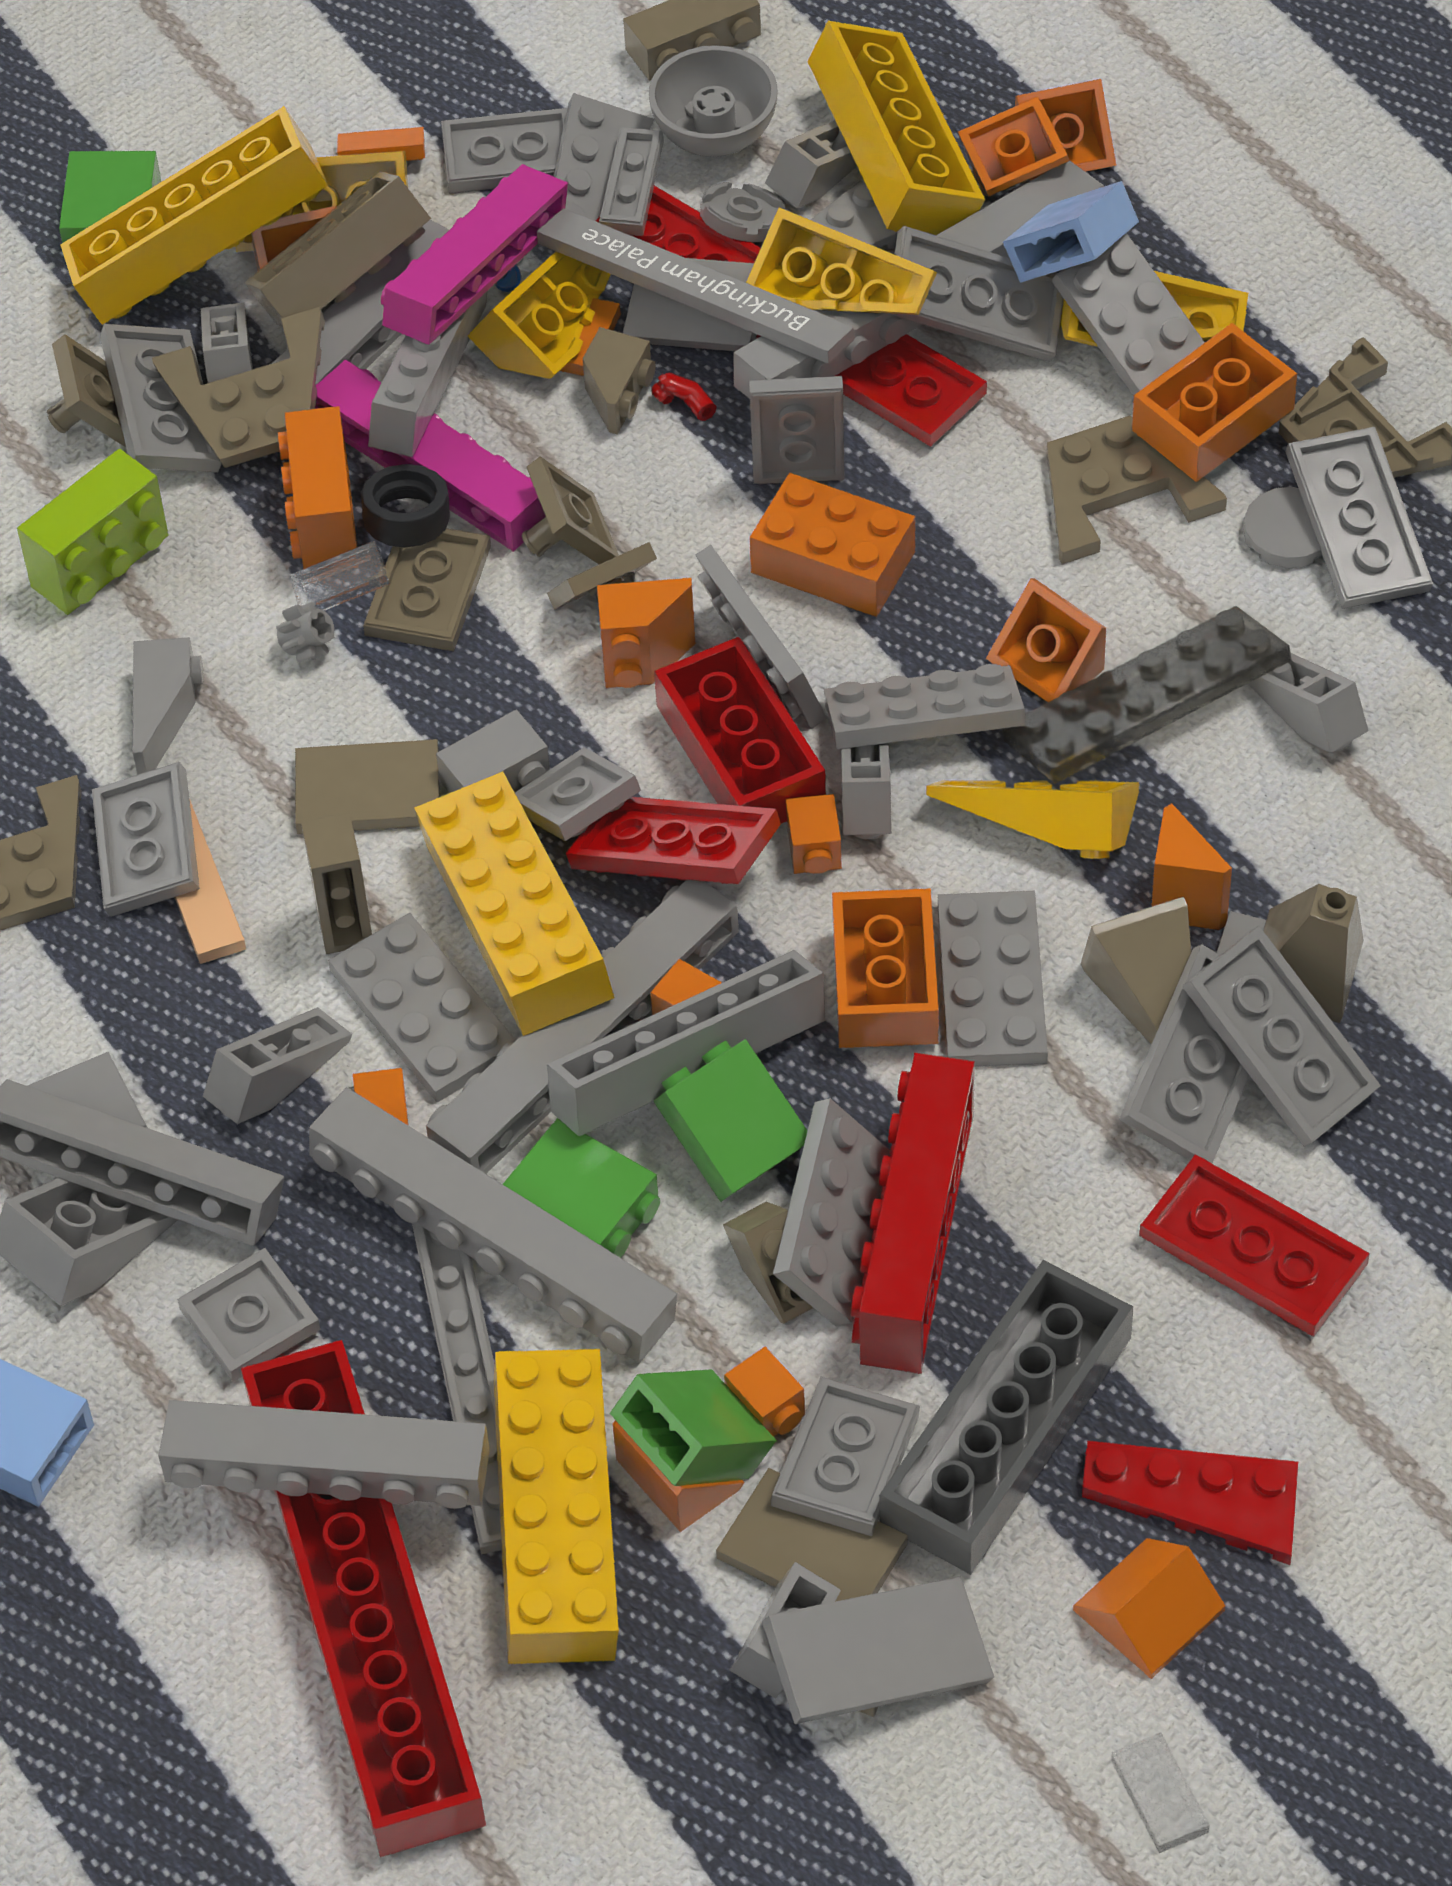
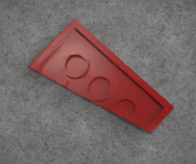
[1082,1441,1299,1565]

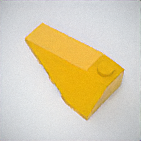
[746,207,937,315]
[468,251,611,379]
[1060,271,1249,347]
[926,780,1139,859]

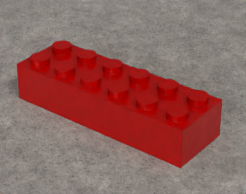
[851,1052,975,1374]

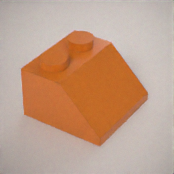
[597,578,696,688]

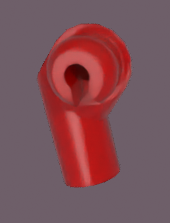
[651,372,717,421]

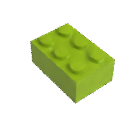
[17,448,169,615]

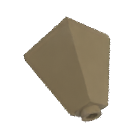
[1263,884,1364,1023]
[1080,897,1191,1044]

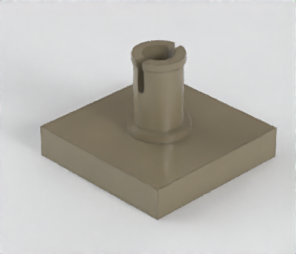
[47,334,126,448]
[522,456,619,565]
[547,542,657,610]

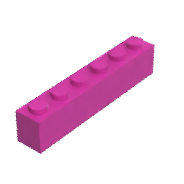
[380,164,568,345]
[315,360,546,552]

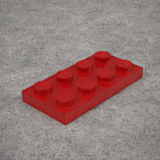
[566,797,781,884]
[1139,1154,1370,1337]

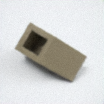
[583,327,656,435]
[723,1201,813,1324]

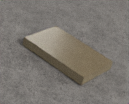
[363,528,491,651]
[295,739,440,834]
[716,1468,908,1602]

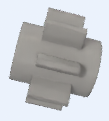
[276,602,335,663]

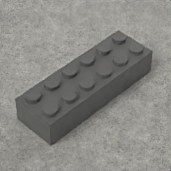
[879,1260,1134,1575]

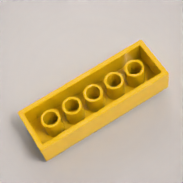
[807,21,985,235]
[60,106,328,325]
[414,771,615,1036]
[494,1349,619,1664]

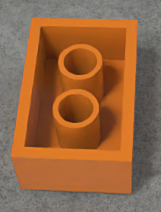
[1132,323,1297,482]
[278,406,360,577]
[750,472,915,617]
[832,888,939,1048]

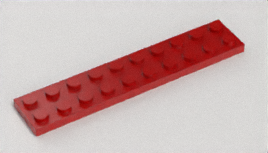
[595,185,987,447]

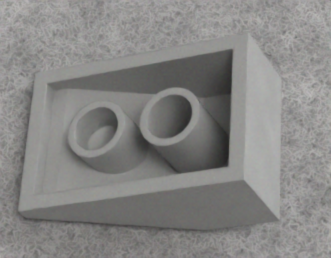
[0,1178,178,1306]

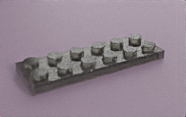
[1002,606,1292,784]

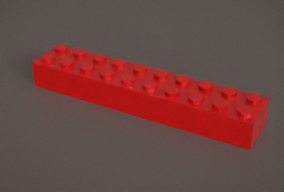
[241,1340,486,1857]

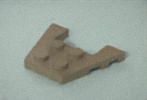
[152,307,325,468]
[1278,337,1452,477]
[1046,415,1227,564]
[0,775,81,931]

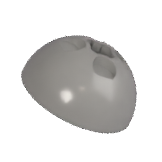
[649,46,778,157]

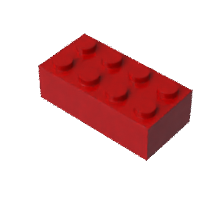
[654,636,826,824]

